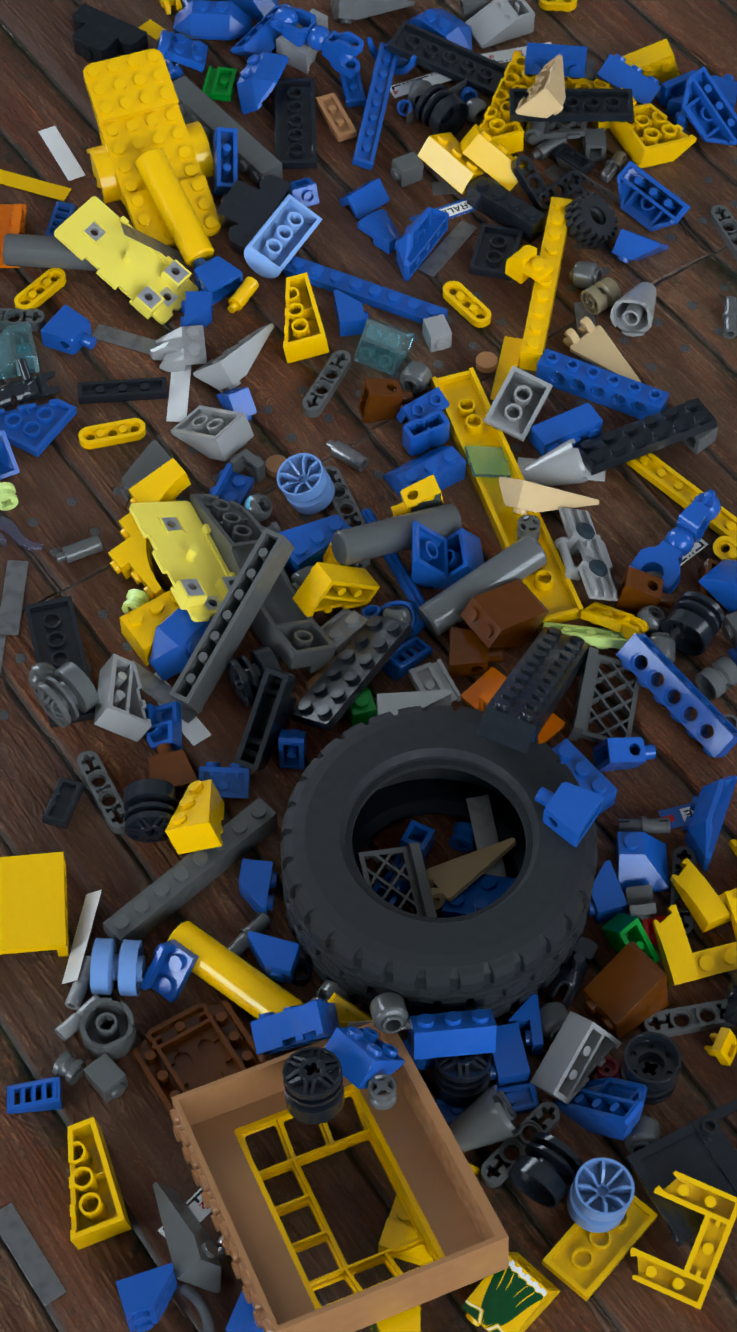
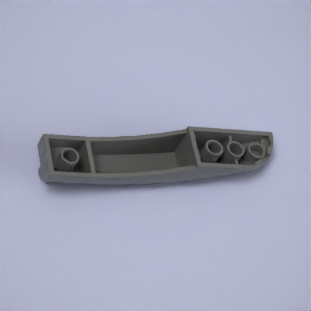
[190,494,336,673]

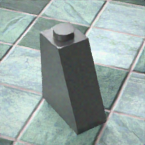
[121,439,172,501]

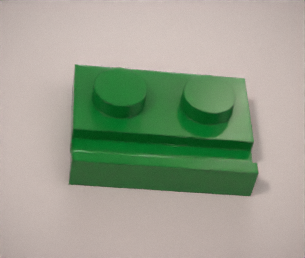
[202,66,238,102]

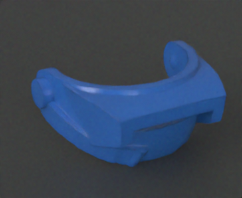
[380,600,425,644]

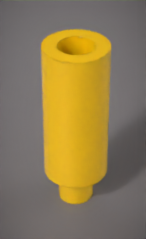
[227,277,259,313]

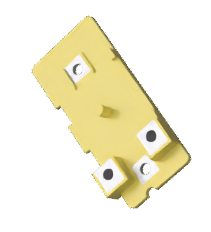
[54,196,198,325]
[129,501,237,622]

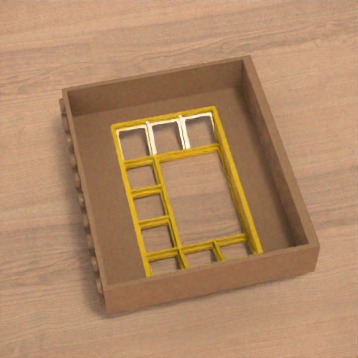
[169,1022,509,1332]

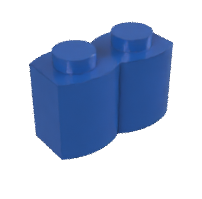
[402,411,450,456]

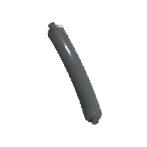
[178,1284,215,1332]

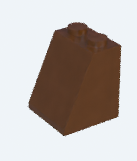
[460,579,549,648]
[583,941,668,1040]

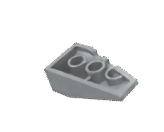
[193,323,274,390]

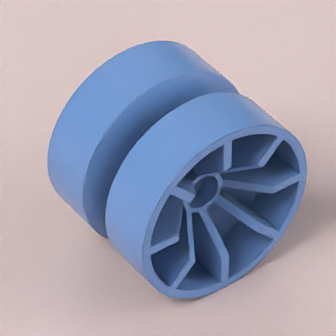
[277,453,335,515]
[90,938,146,997]
[567,1157,635,1233]

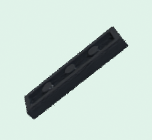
[78,377,168,404]

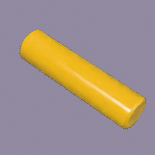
[136,148,214,267]
[167,921,305,1019]

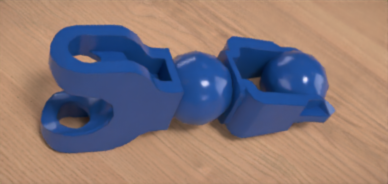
[269,5,364,78]
[630,489,721,594]

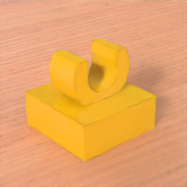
[704,1027,737,1066]

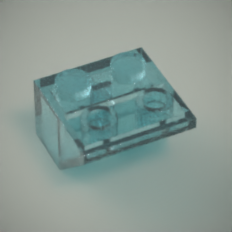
[354,318,415,375]
[0,322,40,379]

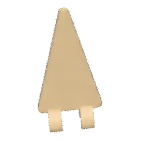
[563,316,641,382]
[426,838,516,910]

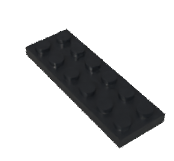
[387,20,507,98]
[275,78,317,169]
[509,89,634,122]
[574,398,717,475]
[24,596,96,728]
[290,615,413,731]

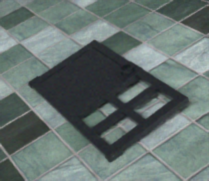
[625,1099,737,1246]

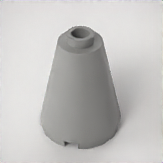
[610,282,657,337]
[522,438,588,487]

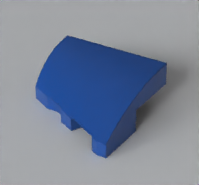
[357,209,401,254]
[145,701,183,750]

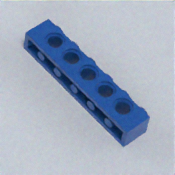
[536,348,669,419]
[616,633,737,758]

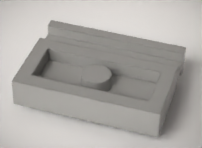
[321,609,368,655]
[408,659,461,702]

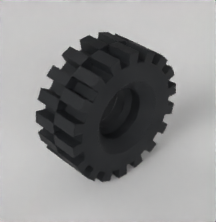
[564,191,618,249]

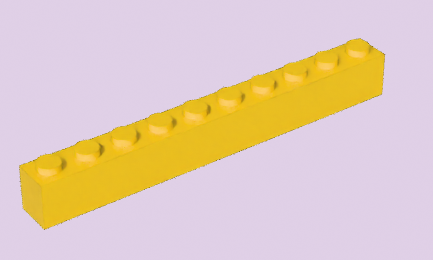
[519,197,572,371]

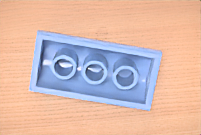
[244,194,322,278]

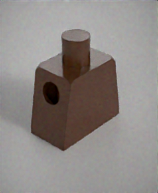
[358,378,413,424]
[614,567,674,614]
[449,627,503,679]
[149,743,197,799]

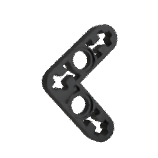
[511,155,583,212]

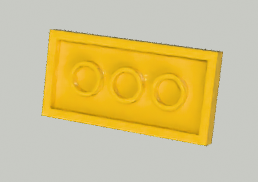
[542,1195,658,1301]

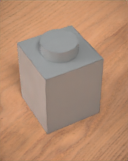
[422,314,452,352]

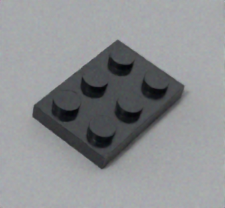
[469,223,523,281]

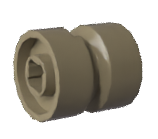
[580,277,622,316]

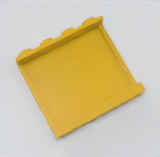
[0,852,69,957]

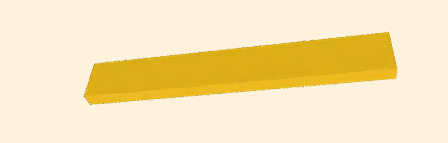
[431,367,583,629]

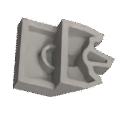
[150,325,207,372]

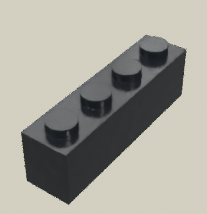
[467,175,546,244]

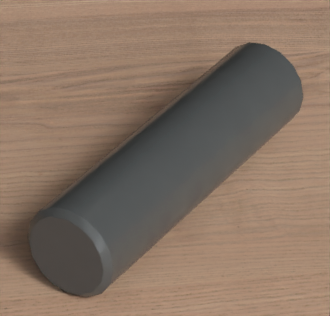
[3,233,98,271]
[331,503,462,565]
[418,535,547,637]

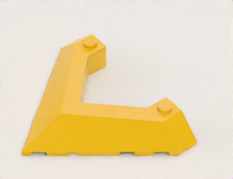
[479,50,637,154]

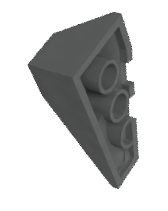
[330,0,415,25]
[153,1182,221,1293]

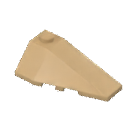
[515,54,566,118]
[499,477,600,515]

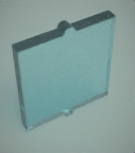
[464,446,511,478]

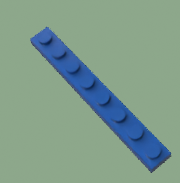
[352,42,398,170]
[284,256,448,324]

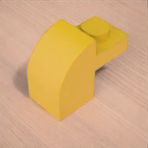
[505,245,553,284]

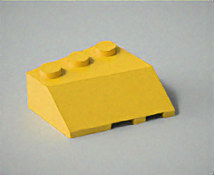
[610,103,697,168]

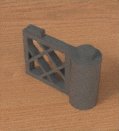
[524,121,587,145]

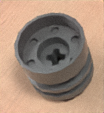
[33,661,100,728]

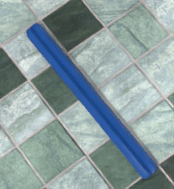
[360,508,426,615]

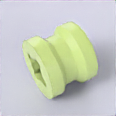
[0,482,19,511]
[122,589,150,614]

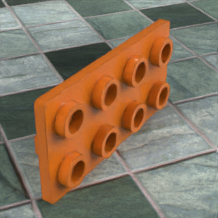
[0,204,27,268]
[461,667,565,744]

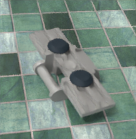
[554,507,619,601]

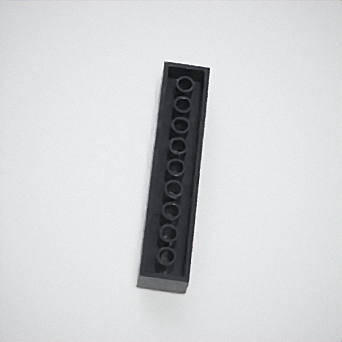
[477,627,590,754]

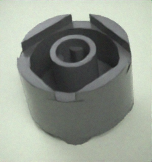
[79,998,136,1060]

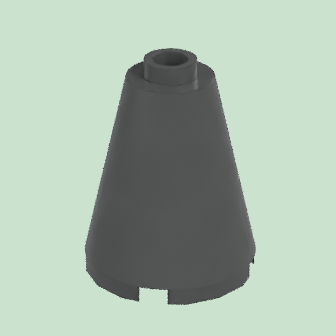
[448,1084,523,1152]

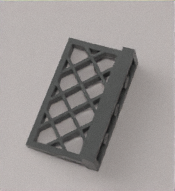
[568,647,640,743]
[356,842,437,918]

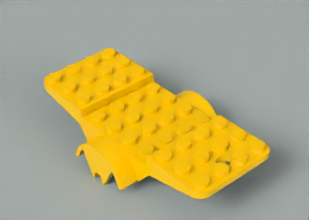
[83,49,221,247]

